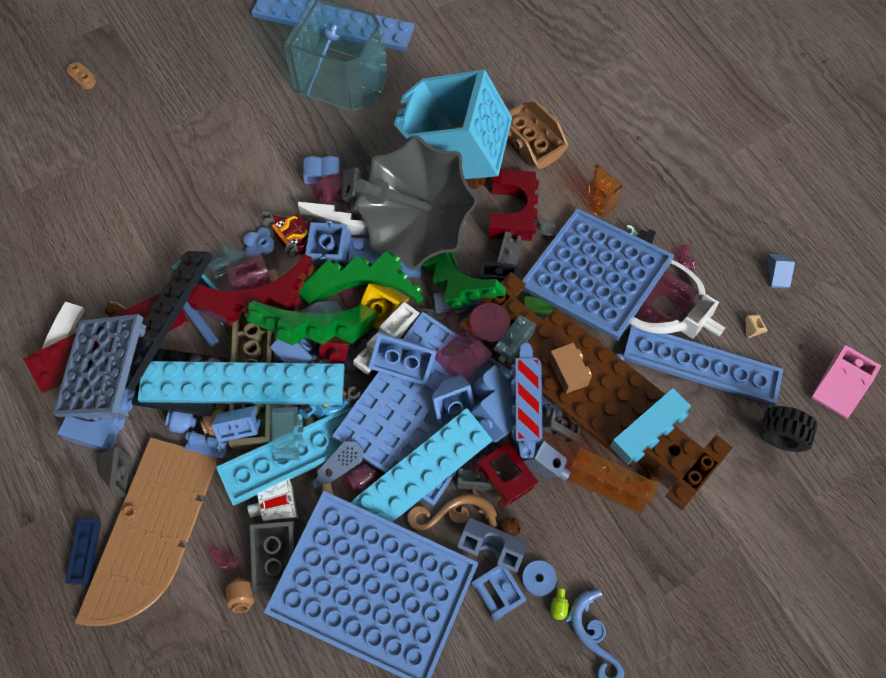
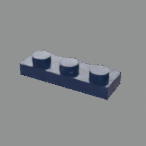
[65,519,102,585]

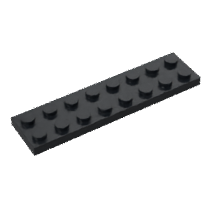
[125,251,213,392]

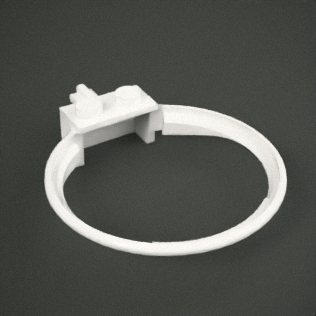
[629,260,725,339]

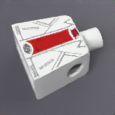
[247,479,299,523]

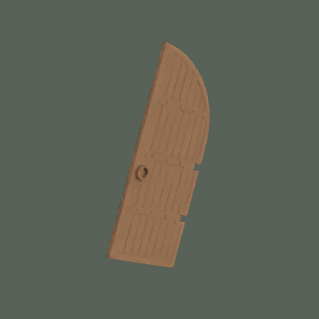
[75,438,219,626]

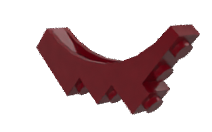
[187,254,314,327]

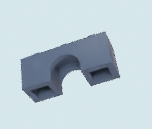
[458,518,528,572]

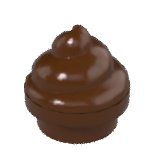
[498,516,520,537]

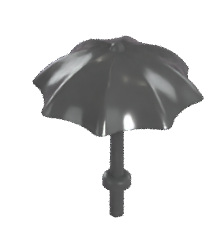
[354,136,478,270]

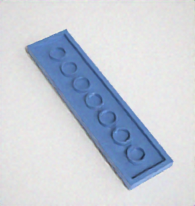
[623,325,783,406]

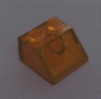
[589,164,623,218]

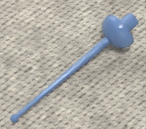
[307,23,340,94]

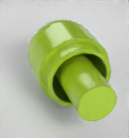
[551,588,569,620]

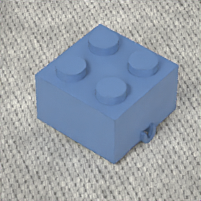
[305,221,352,267]

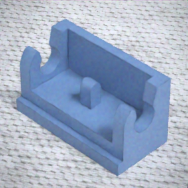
[211,406,260,443]

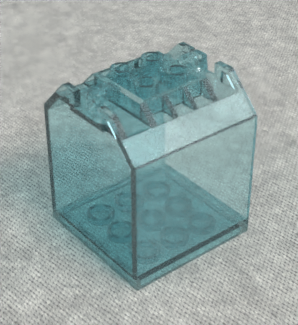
[284,0,388,111]

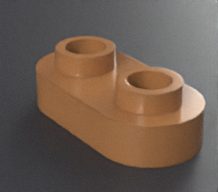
[67,62,96,89]

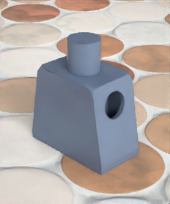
[521,441,571,481]

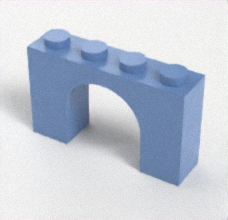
[57,362,136,452]

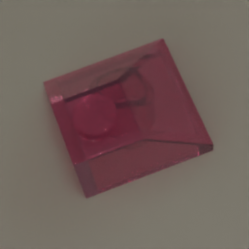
[434,332,492,381]

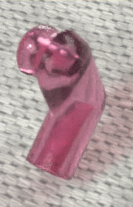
[679,245,697,271]

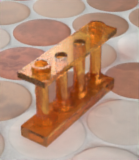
[567,447,659,515]

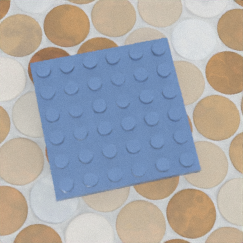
[522,208,674,341]

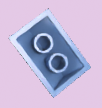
[368,332,437,386]

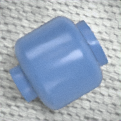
[165,411,197,434]

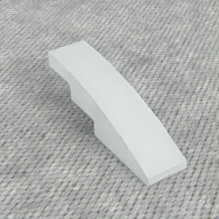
[298,202,369,237]
[42,302,85,349]
[353,302,419,375]

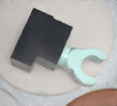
[626,225,656,244]

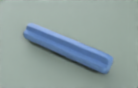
[183,301,219,347]

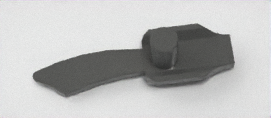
[534,218,560,238]

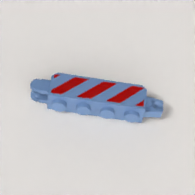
[512,342,543,458]

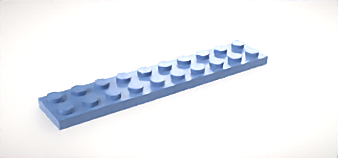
[251,0,414,52]

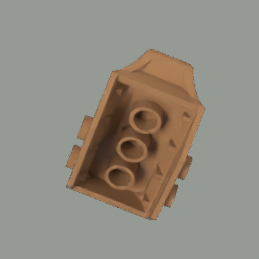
[508,101,568,169]

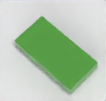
[523,296,562,316]

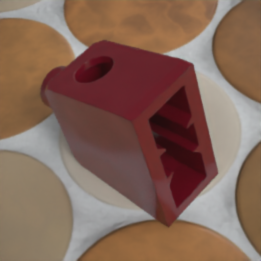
[310,336,349,363]

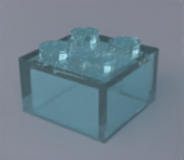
[272,407,304,461]

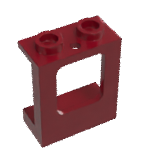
[473,443,539,510]

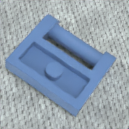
[471,565,527,622]

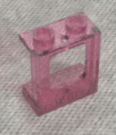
[226,254,272,291]
[639,270,699,323]

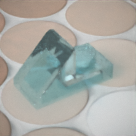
[209,245,249,278]

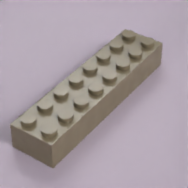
[228,306,275,450]

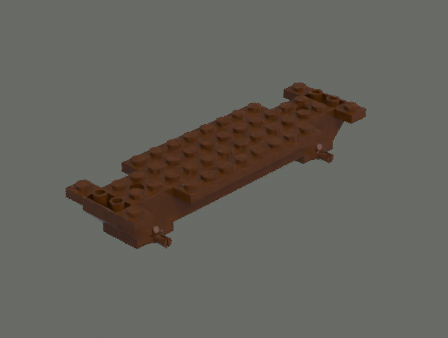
[460,272,733,510]

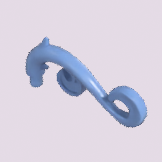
[565,588,624,678]

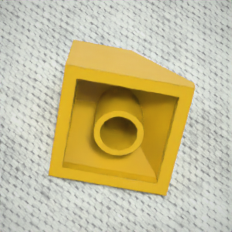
[360,283,409,330]

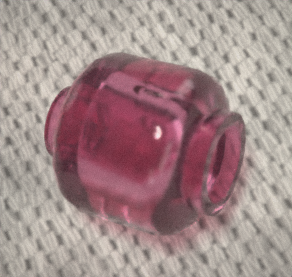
[346,463,378,493]

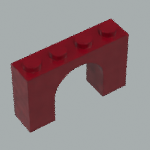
[488,169,539,241]

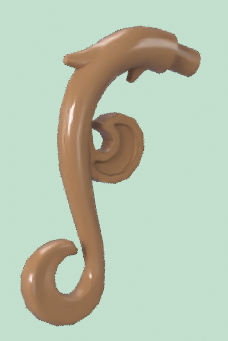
[407,489,497,532]

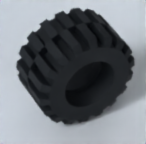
[759,406,818,452]

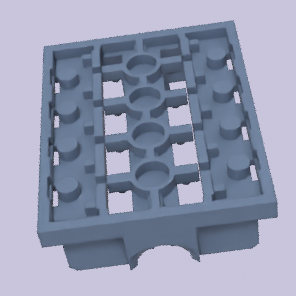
[53,314,146,421]

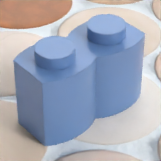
[303,156,340,185]

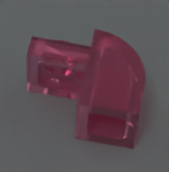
[316,174,343,205]

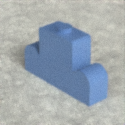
[471,365,519,444]

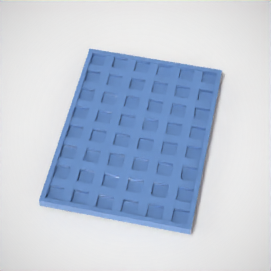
[332,312,516,507]

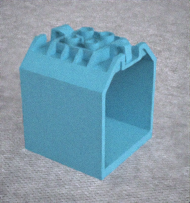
[394,69,512,179]

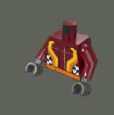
[260,211,317,258]

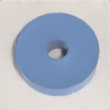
[522,561,557,597]

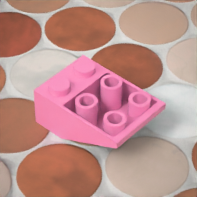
[811,345,881,419]

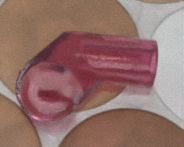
[209,548,239,570]

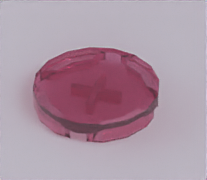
[470,303,510,342]

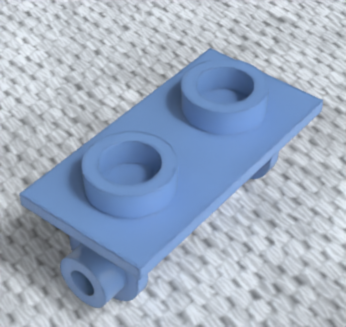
[184,431,229,459]

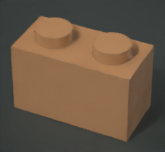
[549,343,592,394]

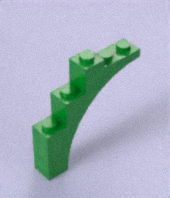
[298,251,424,305]
[422,252,506,309]
[247,301,377,346]

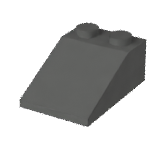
[250,520,298,591]

